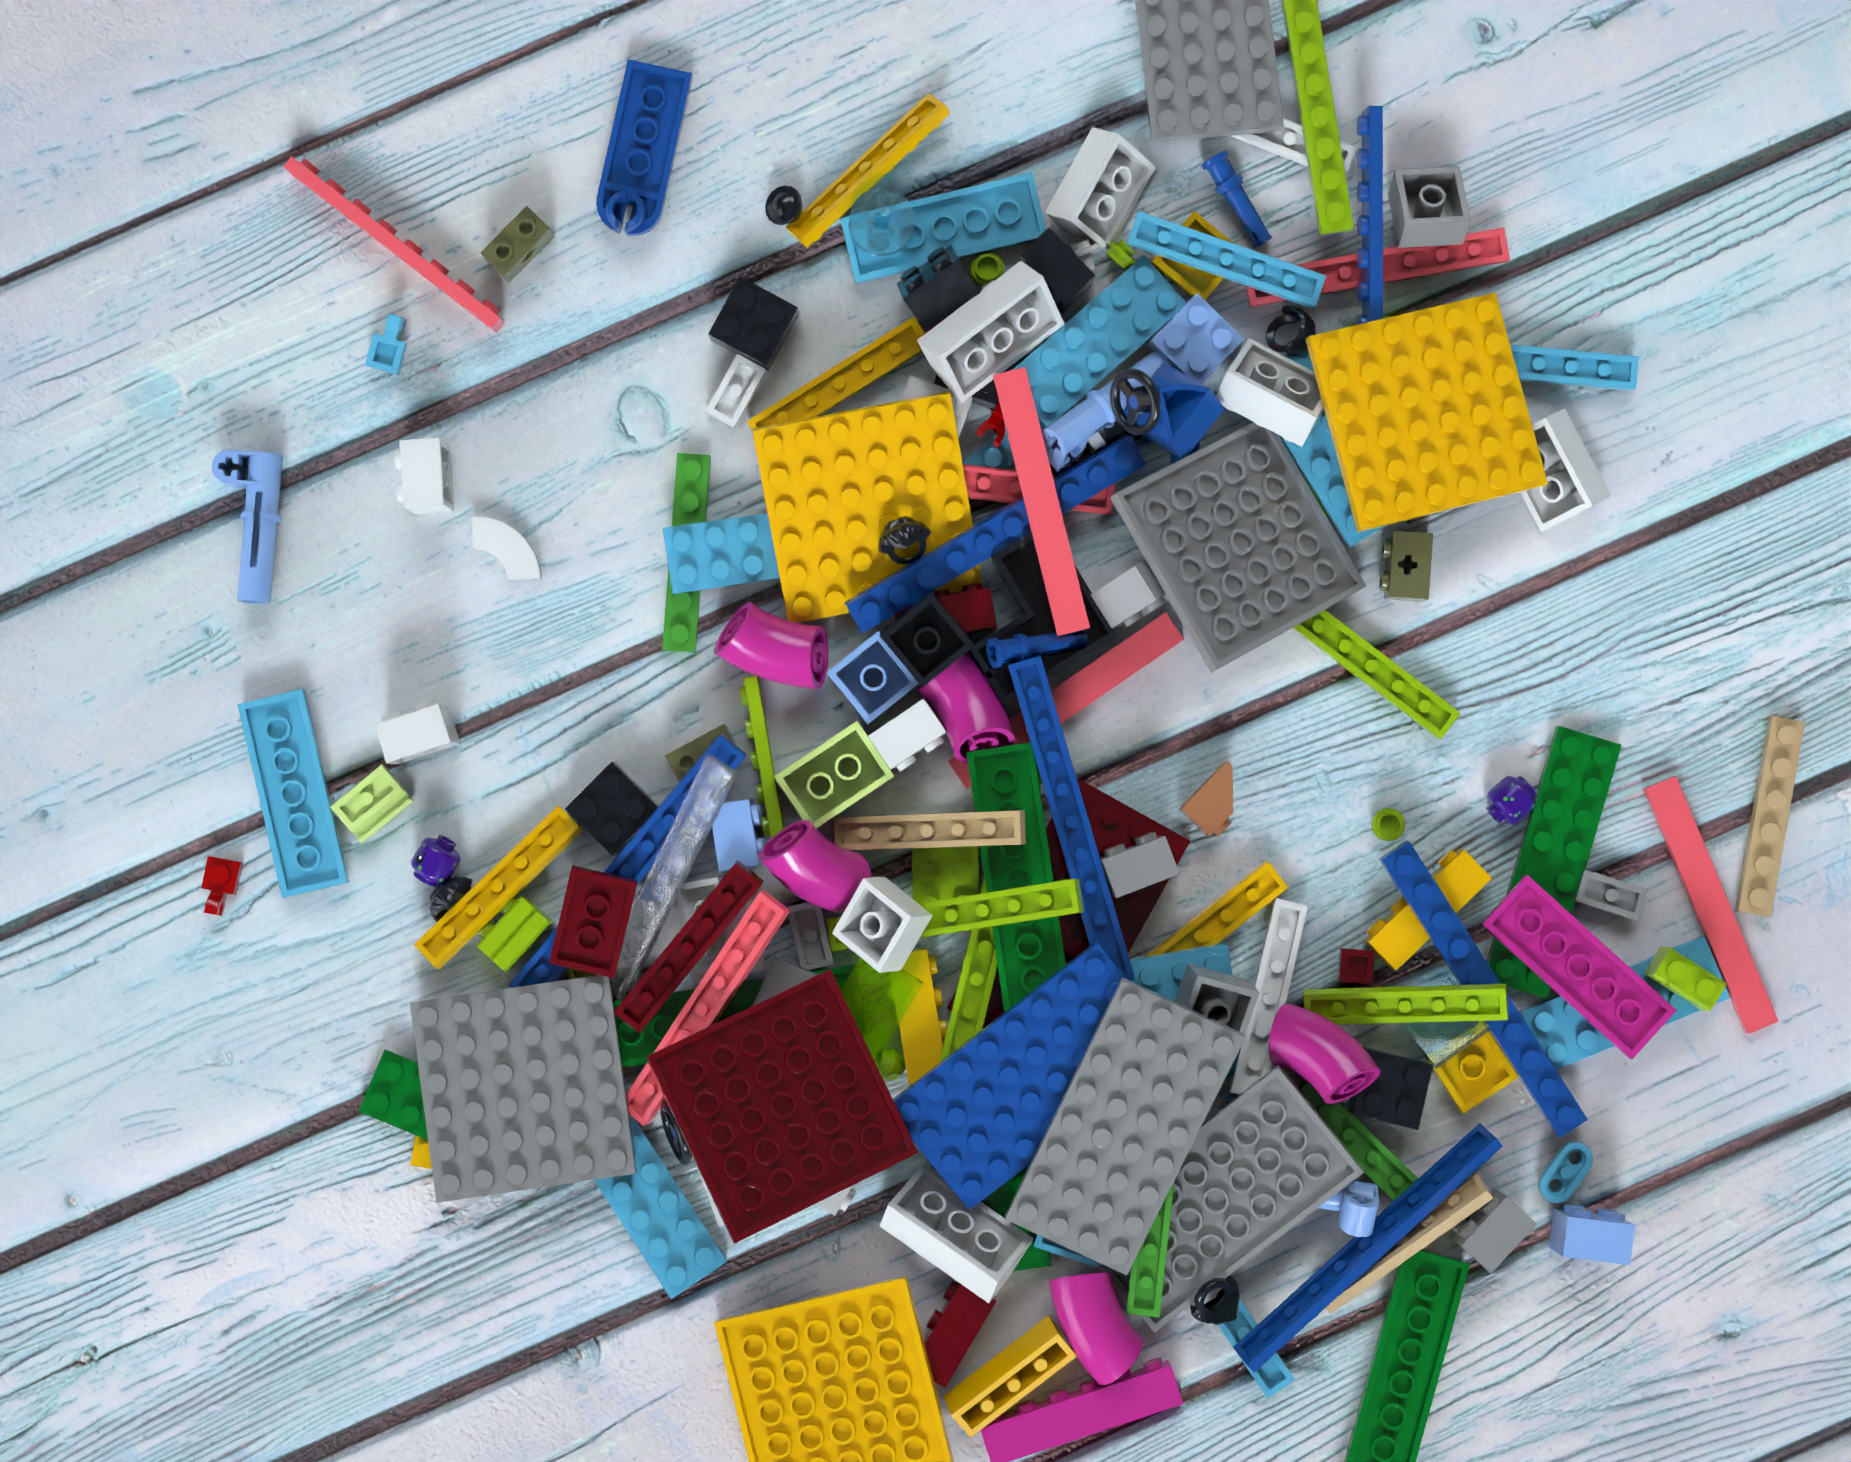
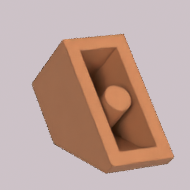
[1179,761,1233,837]

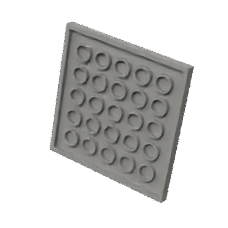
[1110,422,1366,673]
[410,975,637,1203]

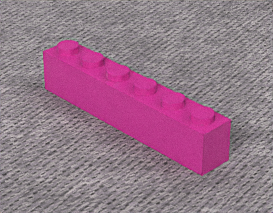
[981,1358,1184,1462]

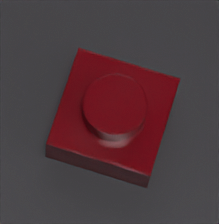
[1337,948,1375,984]

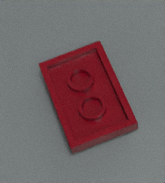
[549,865,638,979]

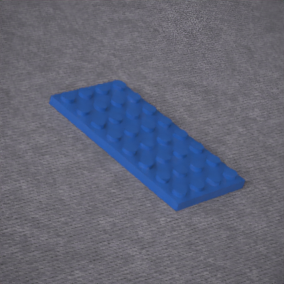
[893,941,1129,1210]

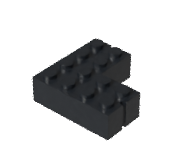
[969,532,1118,706]

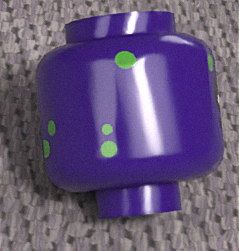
[1486,776,1537,825]
[411,835,461,887]

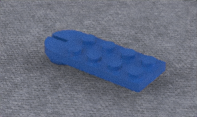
[596,59,693,236]

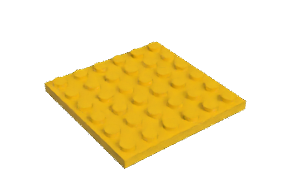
[1305,292,1548,532]
[752,391,983,623]
[714,1276,954,1462]

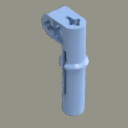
[1042,351,1172,473]
[212,450,283,604]
[1318,1180,1379,1237]

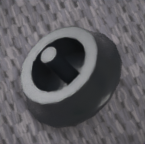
[765,185,803,225]

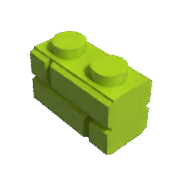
[476,895,554,972]
[1644,946,1727,1012]

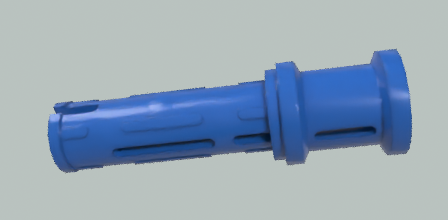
[1201,150,1273,249]
[986,630,1088,668]

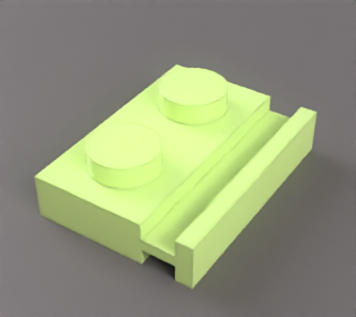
[330,764,413,844]

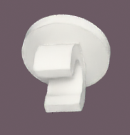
[1070,238,1098,270]

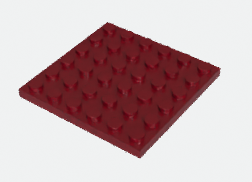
[646,969,918,1244]

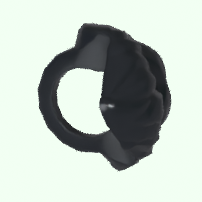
[1266,305,1316,356]
[878,516,932,565]
[429,876,472,922]
[1190,1275,1240,1325]

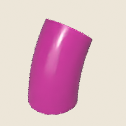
[714,602,829,689]
[917,651,1015,764]
[758,820,871,913]
[1269,1004,1381,1104]
[1049,1272,1144,1385]

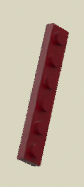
[613,860,764,1033]

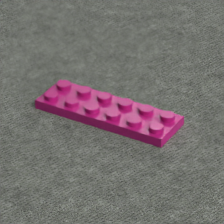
[1481,875,1677,1060]

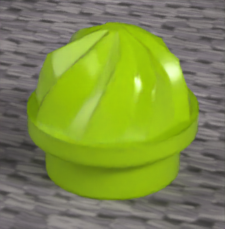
[874,1047,906,1080]

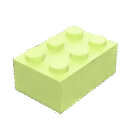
[774,721,895,829]

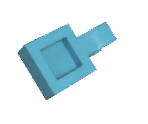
[365,314,408,375]

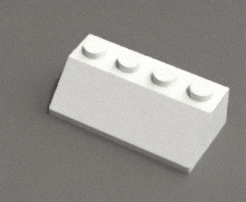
[917,261,1065,403]
[880,1163,1033,1303]

